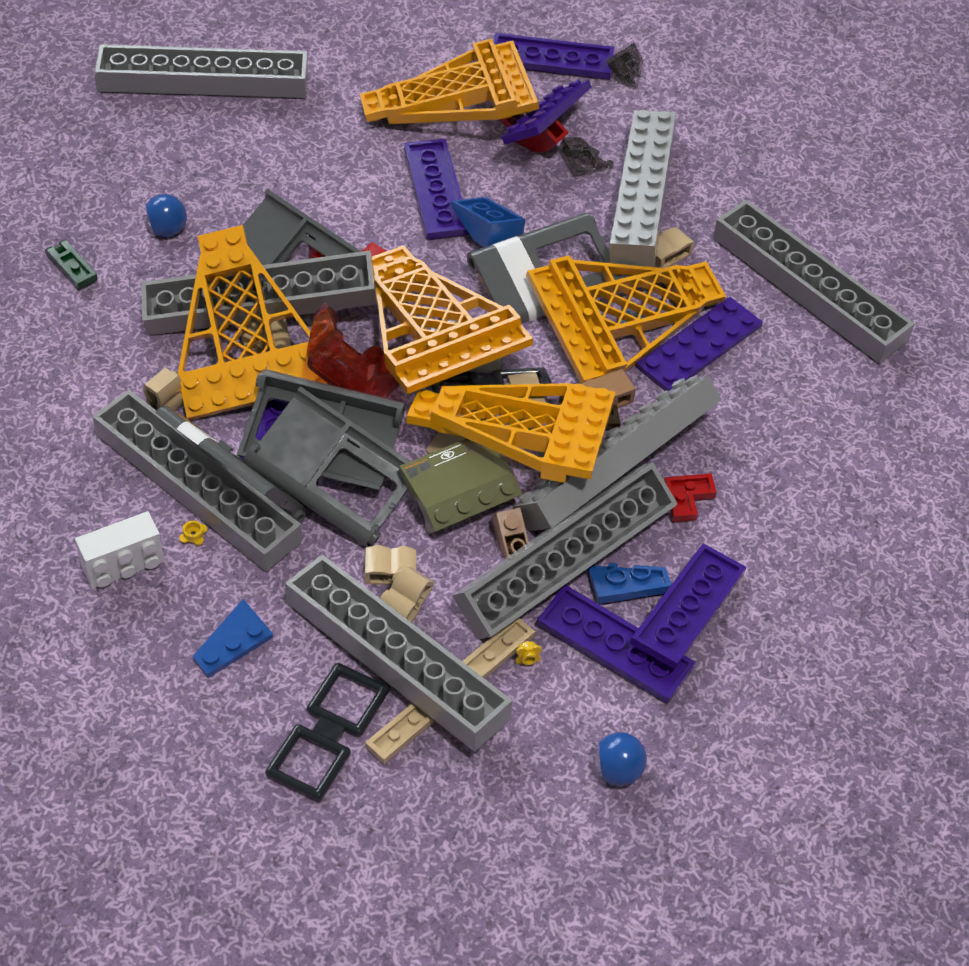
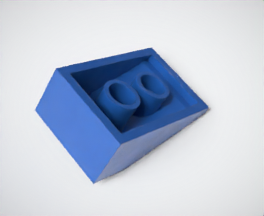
[451,197,526,248]

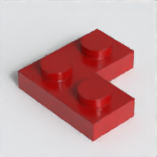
[664,473,717,522]

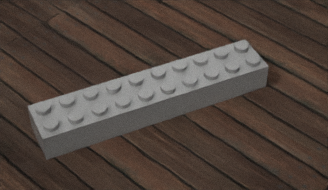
[95,44,308,98]
[610,110,676,267]
[713,199,915,364]
[141,251,378,336]
[512,375,722,531]
[92,389,302,572]
[452,462,677,639]
[285,554,513,752]

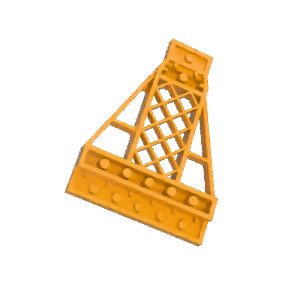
[360,38,539,124]
[177,225,327,421]
[372,245,533,394]
[526,255,726,383]
[406,383,616,483]

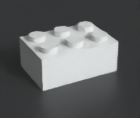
[75,511,164,589]

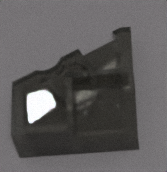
[605,43,643,90]
[558,137,614,177]

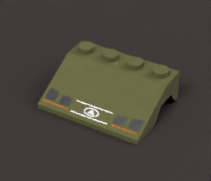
[399,438,522,535]

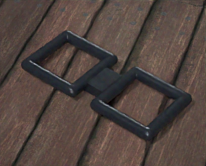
[425,367,553,394]
[265,663,390,801]

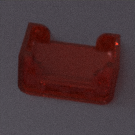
[305,303,400,398]

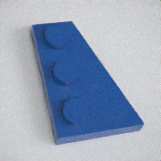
[587,563,672,604]
[193,599,273,678]

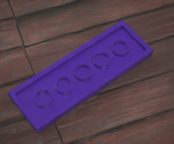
[494,33,614,79]
[501,80,592,145]
[404,138,469,239]
[636,296,763,391]
[630,543,747,669]
[536,585,696,704]

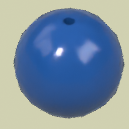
[145,194,187,238]
[599,732,647,786]

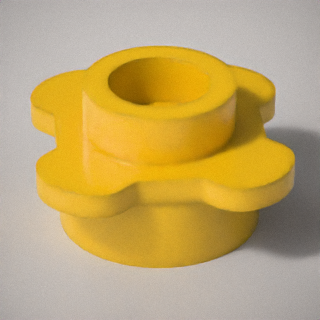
[179,520,207,546]
[515,641,542,665]

